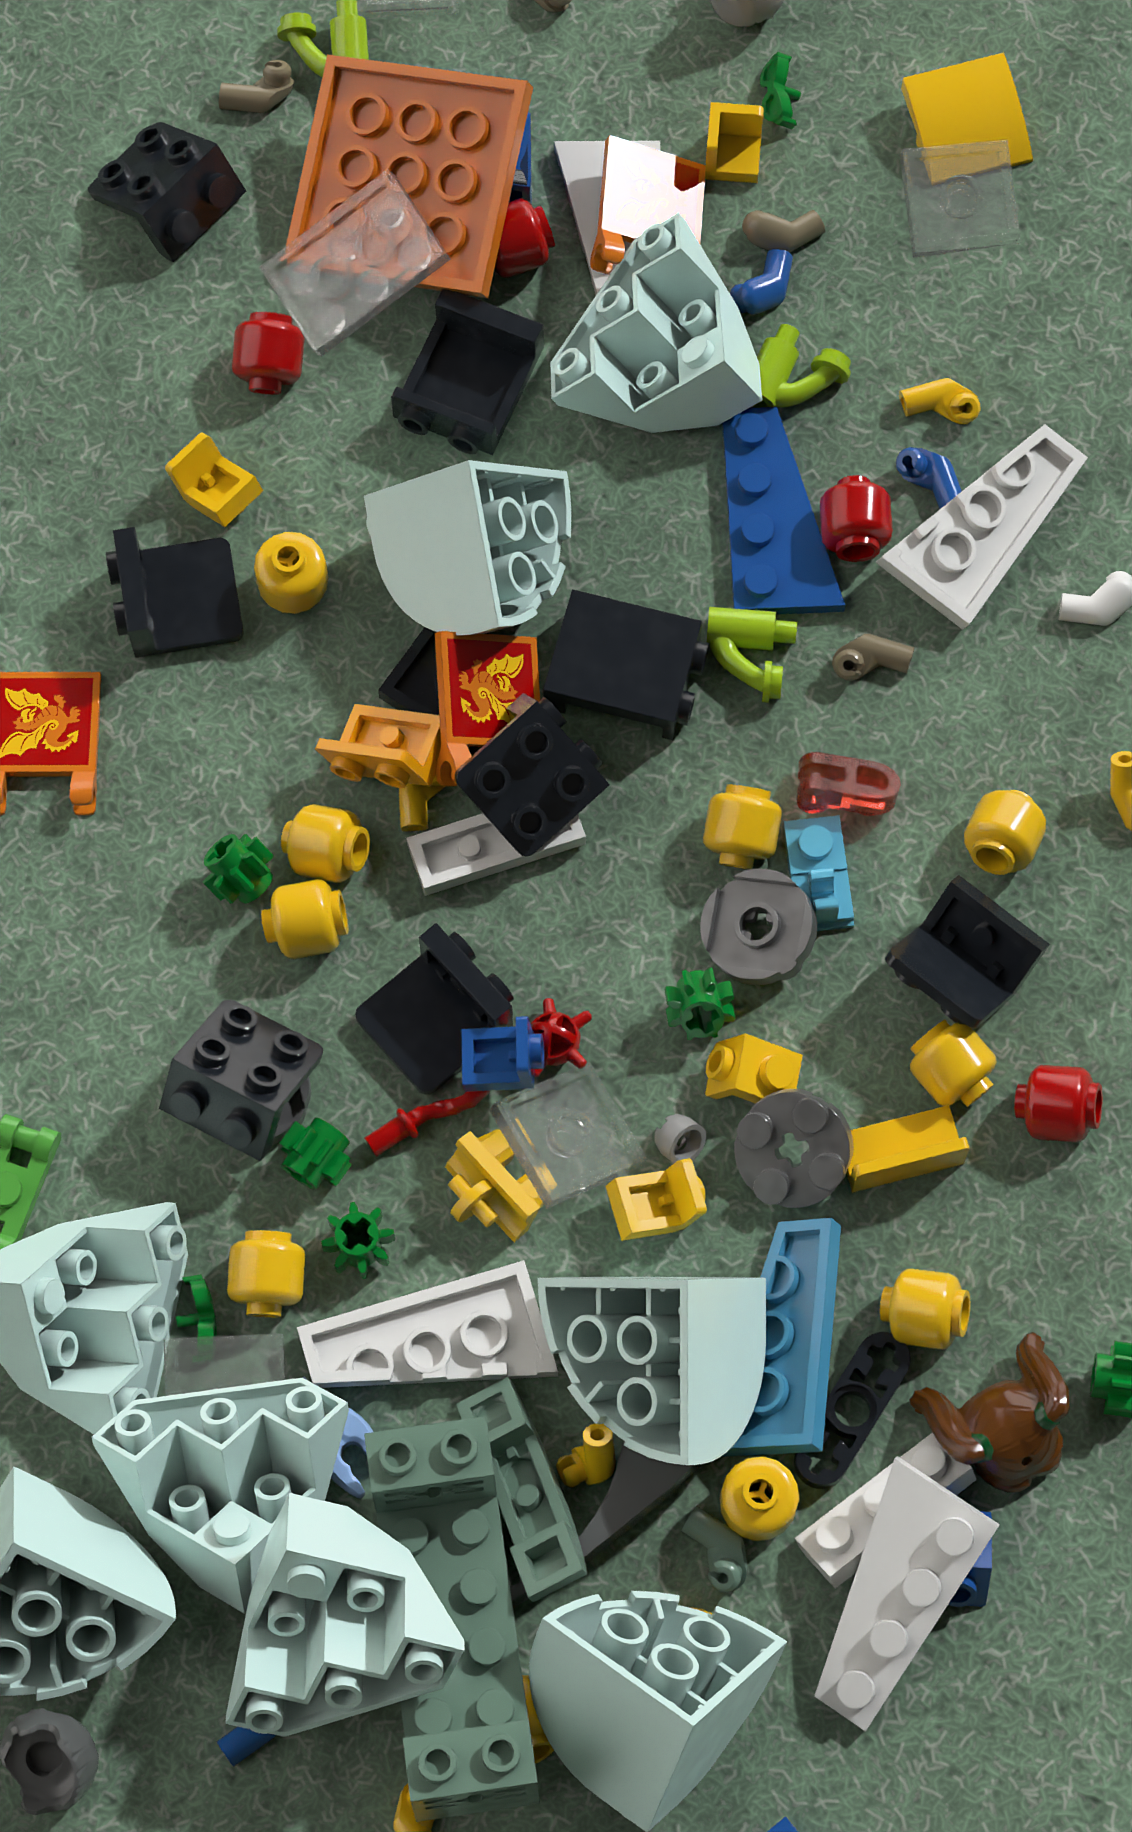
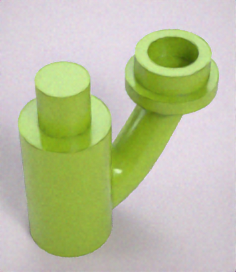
[277,0,369,78]
[752,324,851,408]
[706,607,797,703]

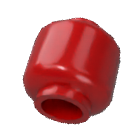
[495,199,555,278]
[232,312,305,395]
[820,475,893,562]
[1014,1065,1103,1143]

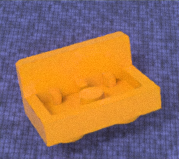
[315,704,441,788]

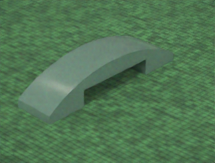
[456,1377,587,1602]

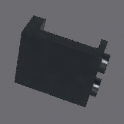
[391,289,544,455]
[543,589,709,740]

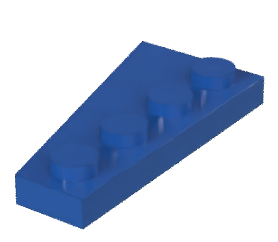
[722,407,845,615]

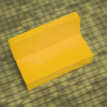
[846,1105,970,1193]

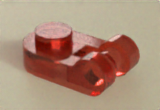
[797,752,901,816]

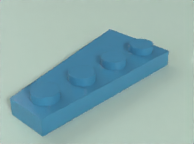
[722,1218,841,1457]

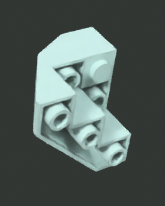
[550,213,762,433]
[0,1202,188,1434]
[92,1378,349,1614]
[226,1493,464,1737]

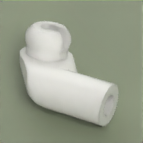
[1059,571,1132,626]

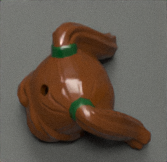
[909,1332,1070,1493]

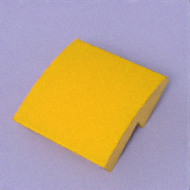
[901,52,1033,187]

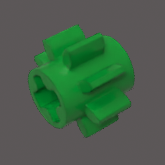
[203,834,274,904]
[664,967,735,1040]
[279,1117,352,1190]
[321,1202,395,1279]
[1090,1340,1132,1418]

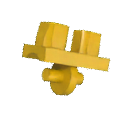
[445,1129,552,1242]

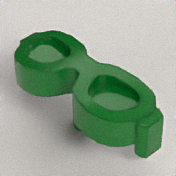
[760,52,801,129]
[176,1274,217,1364]

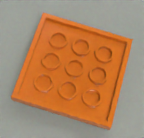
[282,54,533,298]

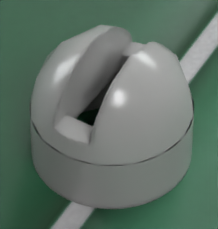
[654,1114,706,1163]

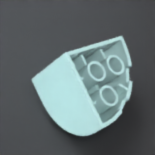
[364,460,571,635]
[538,1277,766,1465]
[0,1467,176,1701]
[529,1591,787,1832]

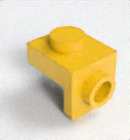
[165,433,263,527]
[705,1033,803,1104]
[605,1158,707,1241]

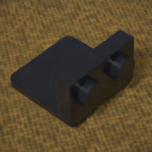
[88,122,246,262]
[106,527,244,658]
[454,693,610,857]
[885,875,1050,1028]
[355,923,514,1095]
[159,1000,323,1161]

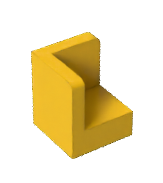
[705,102,764,183]

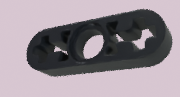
[794,1332,911,1489]

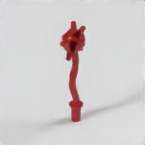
[364,998,592,1157]

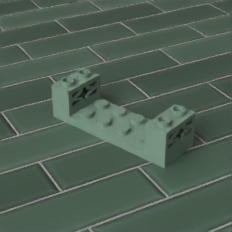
[364,1416,540,1822]

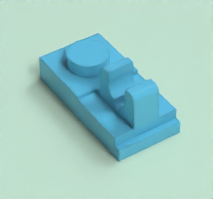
[783,815,854,931]

